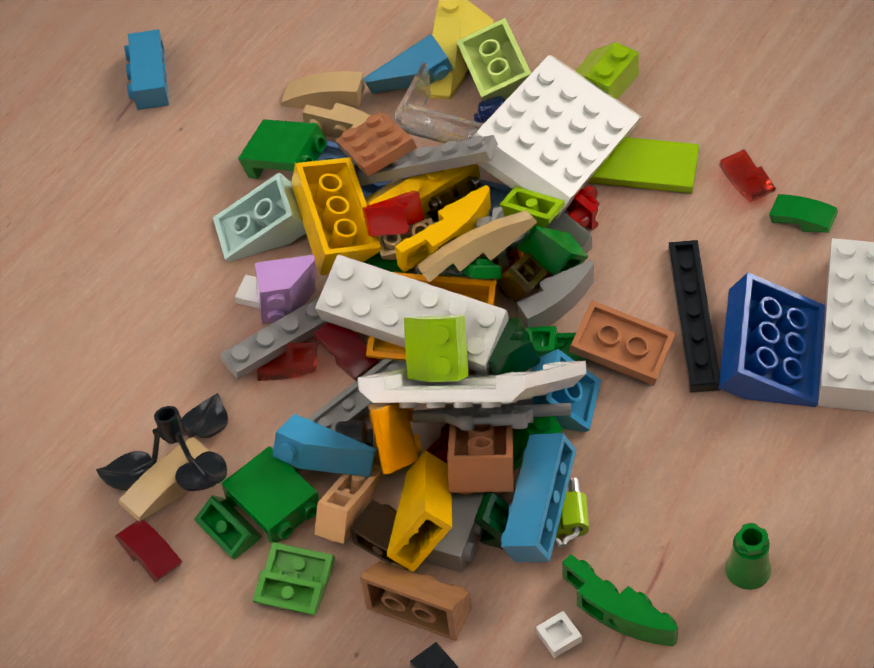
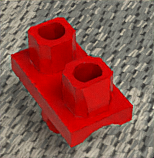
[565,186,600,230]

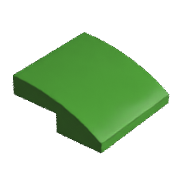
[253,542,336,616]

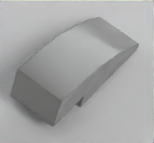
[517,260,594,330]

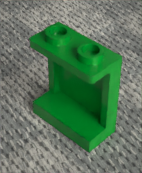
[238,119,327,179]
[221,446,319,544]

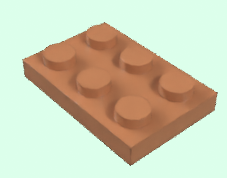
[335,112,417,177]
[569,300,676,386]

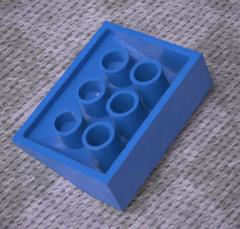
[719,272,825,407]

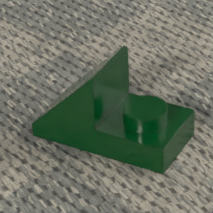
[488,318,540,375]
[474,492,509,549]

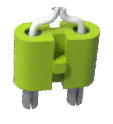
[555,478,589,547]

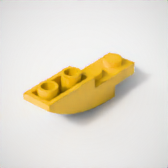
[395,185,491,272]

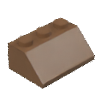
[360,561,472,641]

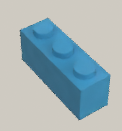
[124,29,169,110]

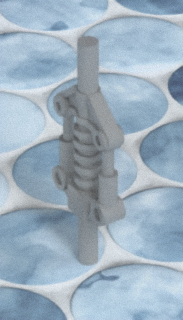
[413,399,571,430]

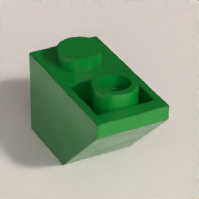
[517,226,588,275]

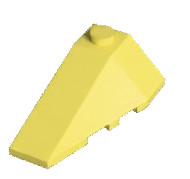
[423,0,494,100]

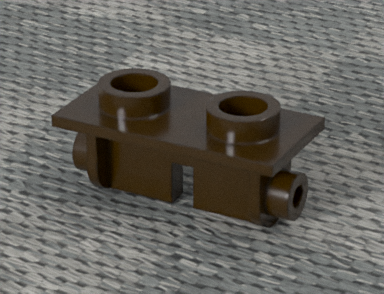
[427,176,481,221]

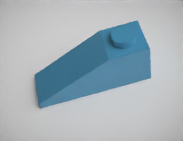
[363,34,453,94]
[272,414,377,477]

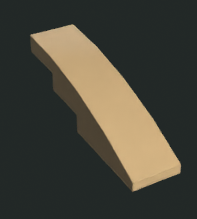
[417,210,537,282]

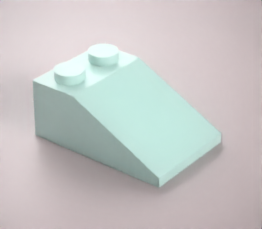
[213,173,306,262]

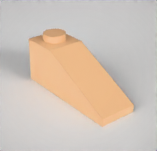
[314,464,383,544]

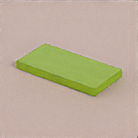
[586,137,699,194]

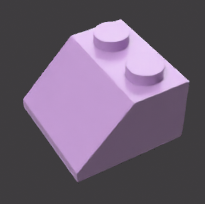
[255,255,315,324]

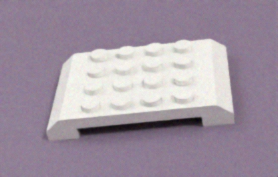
[473,55,642,220]
[358,361,586,408]

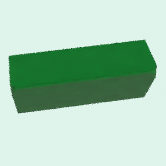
[194,495,262,559]

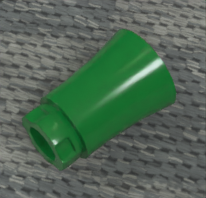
[725,523,771,590]

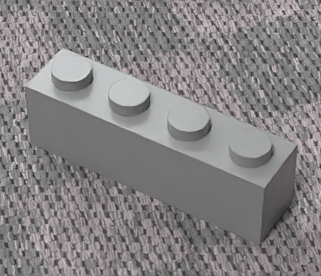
[425,492,497,572]

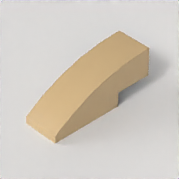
[281,71,365,110]
[119,437,210,522]

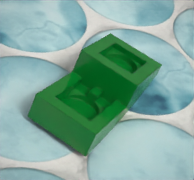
[769,194,838,233]
[526,326,588,364]

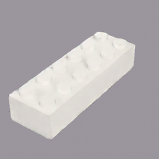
[818,238,874,412]
[315,254,509,375]

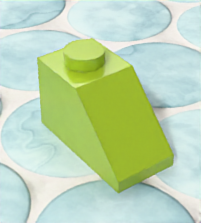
[500,186,565,232]

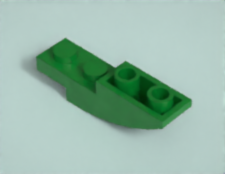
[562,554,678,647]

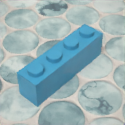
[501,433,576,562]

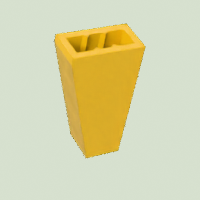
[387,450,452,572]

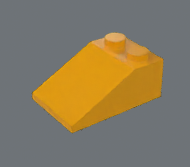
[368,403,422,475]

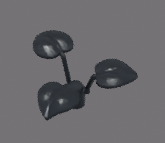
[96,393,229,491]

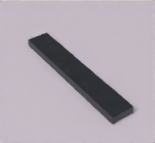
[668,240,721,393]

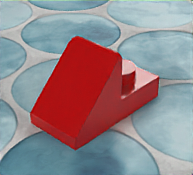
[362,190,424,236]

